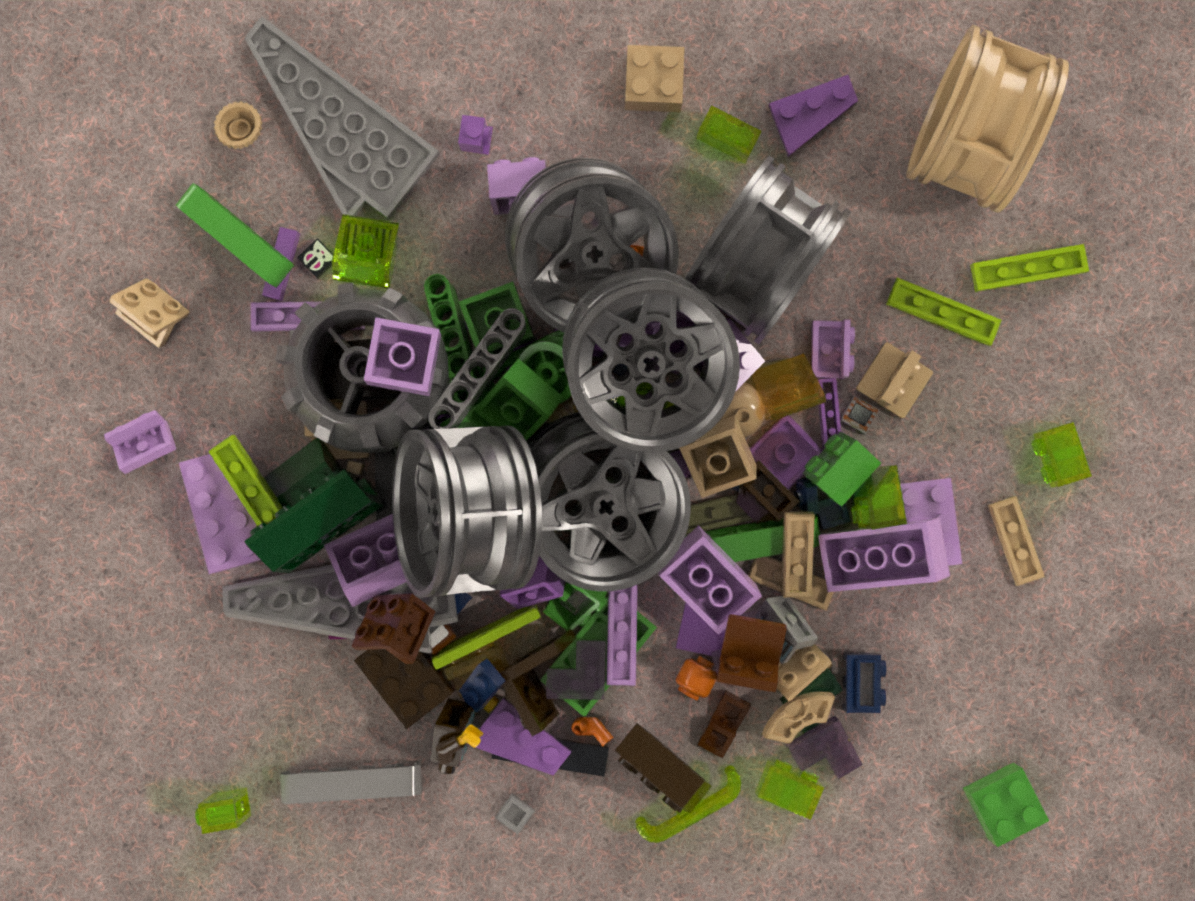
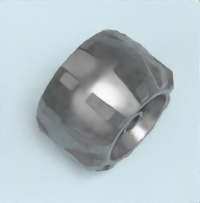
[275,283,450,453]

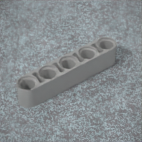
[428,308,526,429]
[280,762,422,804]

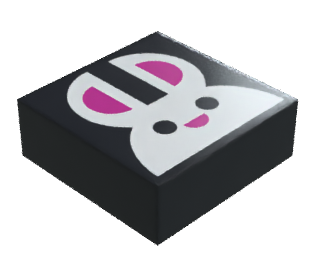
[297,238,338,279]

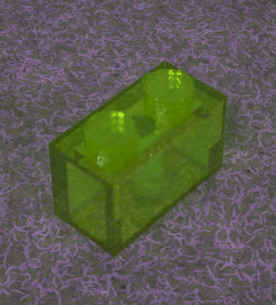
[696,105,762,164]
[1032,422,1092,487]
[755,759,824,820]
[195,787,251,834]

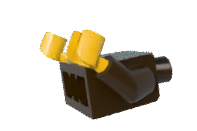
[431,696,499,774]

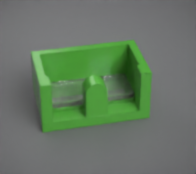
[543,582,608,631]

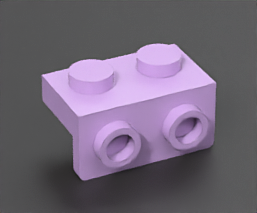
[810,319,855,379]
[104,410,176,474]

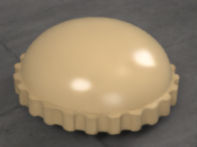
[214,101,262,149]

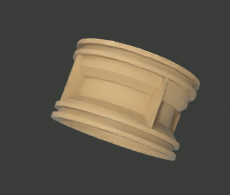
[906,25,1069,213]

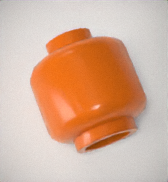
[676,656,718,701]

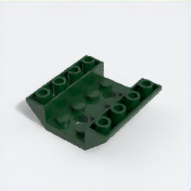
[244,469,383,573]

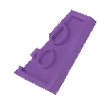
[769,75,858,157]
[467,698,571,775]

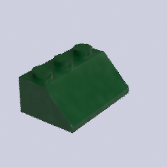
[264,438,343,507]

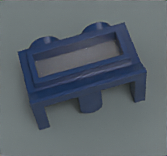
[842,652,886,713]

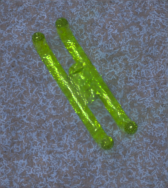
[635,765,741,843]

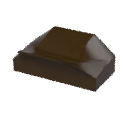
[736,460,800,524]

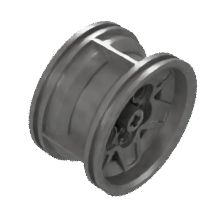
[685,156,851,345]
[562,268,740,452]
[392,426,542,598]

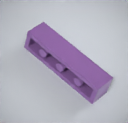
[262,227,300,301]
[816,378,841,450]

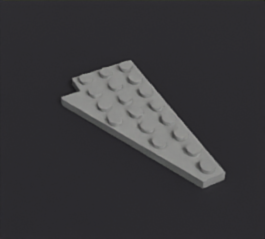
[244,16,440,223]
[222,564,458,653]

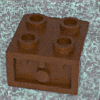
[351,593,436,664]
[717,614,787,693]

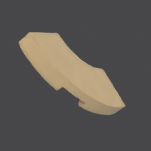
[762,692,835,744]

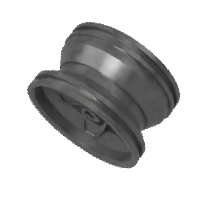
[505,157,679,332]
[528,412,691,591]

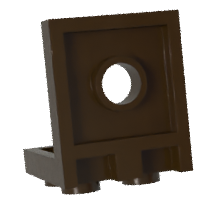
[500,629,577,737]

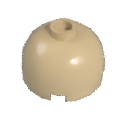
[719,383,765,438]

